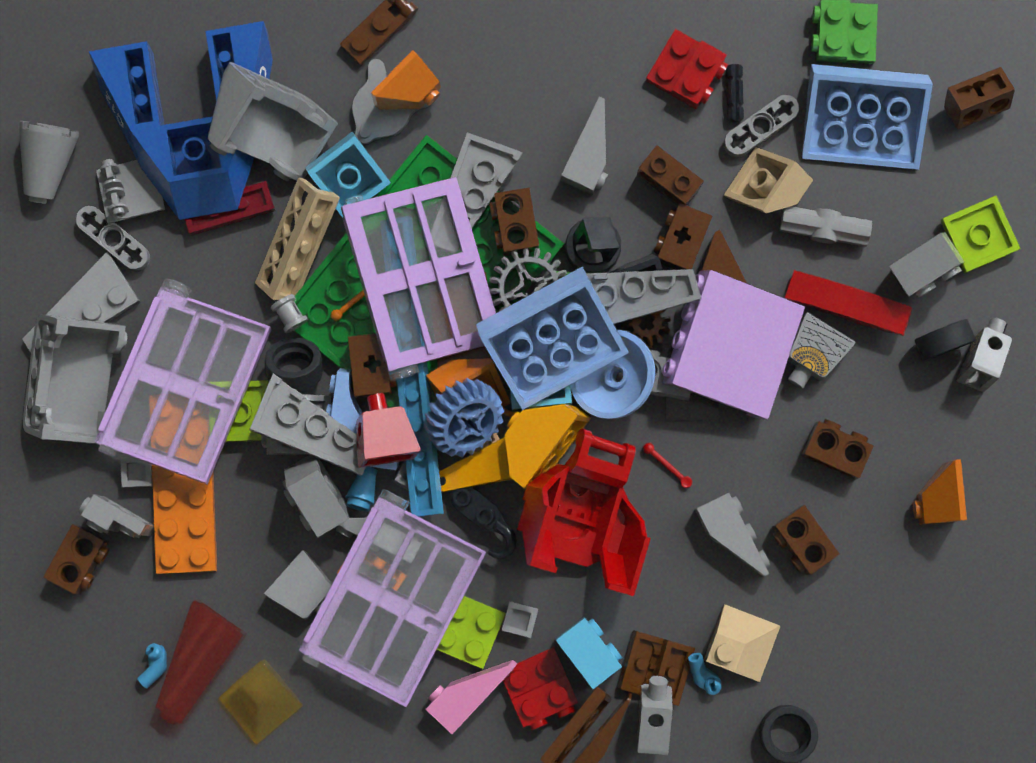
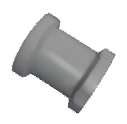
[271,294,308,333]

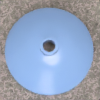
[570,329,655,419]

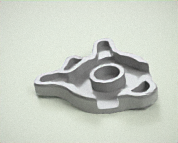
[352,59,428,145]

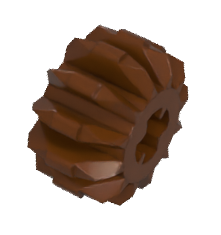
[621,309,671,349]

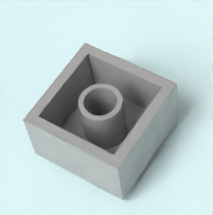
[889,232,965,297]
[282,455,349,537]

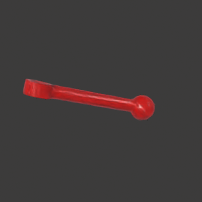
[643,443,693,488]

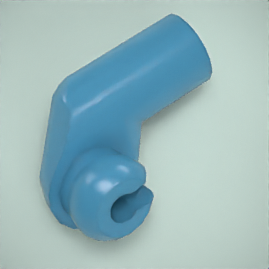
[137,643,167,689]
[688,653,721,695]

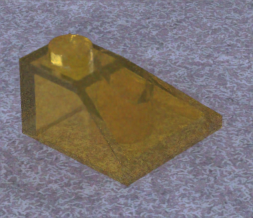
[219,659,303,745]

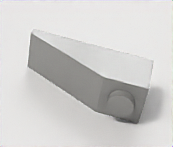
[561,96,608,196]

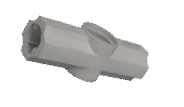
[779,206,872,247]

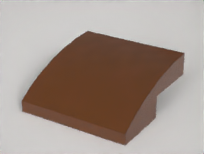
[617,630,695,706]

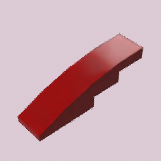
[785,270,913,336]

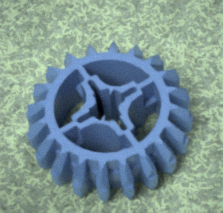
[424,378,504,458]

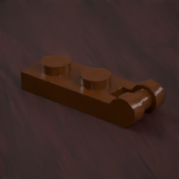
[340,0,419,66]

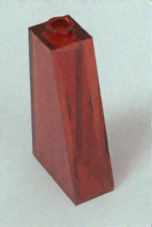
[156,599,247,725]

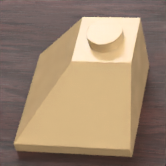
[724,147,813,213]
[704,604,780,682]

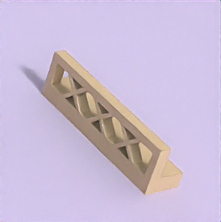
[255,178,340,300]

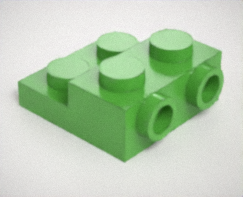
[811,0,878,64]

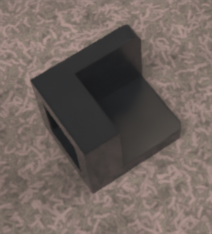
[573,217,619,262]

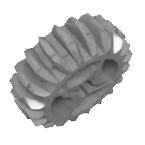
[489,248,567,311]

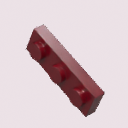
[185,181,275,236]

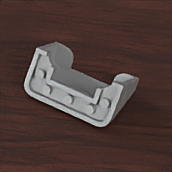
[208,62,338,181]
[23,314,127,443]

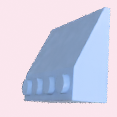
[802,64,933,170]
[476,267,629,410]

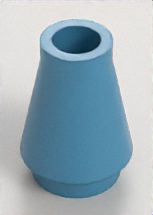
[345,466,378,512]

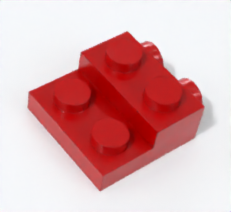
[645,29,729,110]
[503,647,578,730]

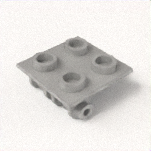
[96,159,165,224]

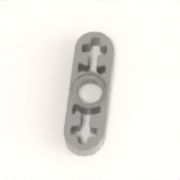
[724,95,799,157]
[76,206,150,271]

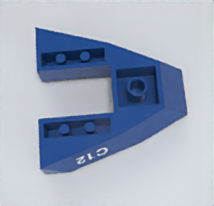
[89,21,273,220]

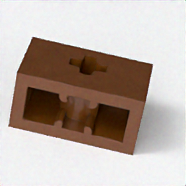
[654,203,712,270]
[348,334,397,399]

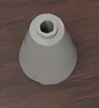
[19,121,79,204]

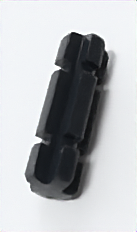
[726,64,744,122]

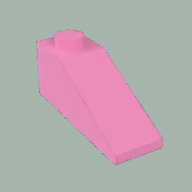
[426,660,517,734]

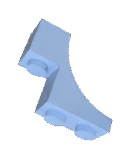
[326,368,399,470]

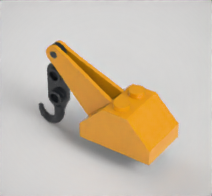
[439,404,591,559]

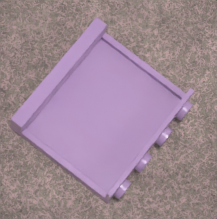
[662,270,805,419]

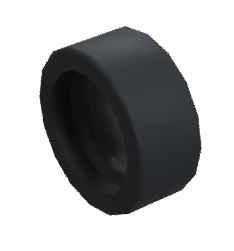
[565,217,621,274]
[914,319,976,361]
[264,337,323,392]
[759,705,818,763]

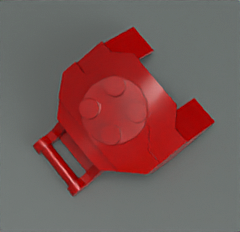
[517,428,651,596]

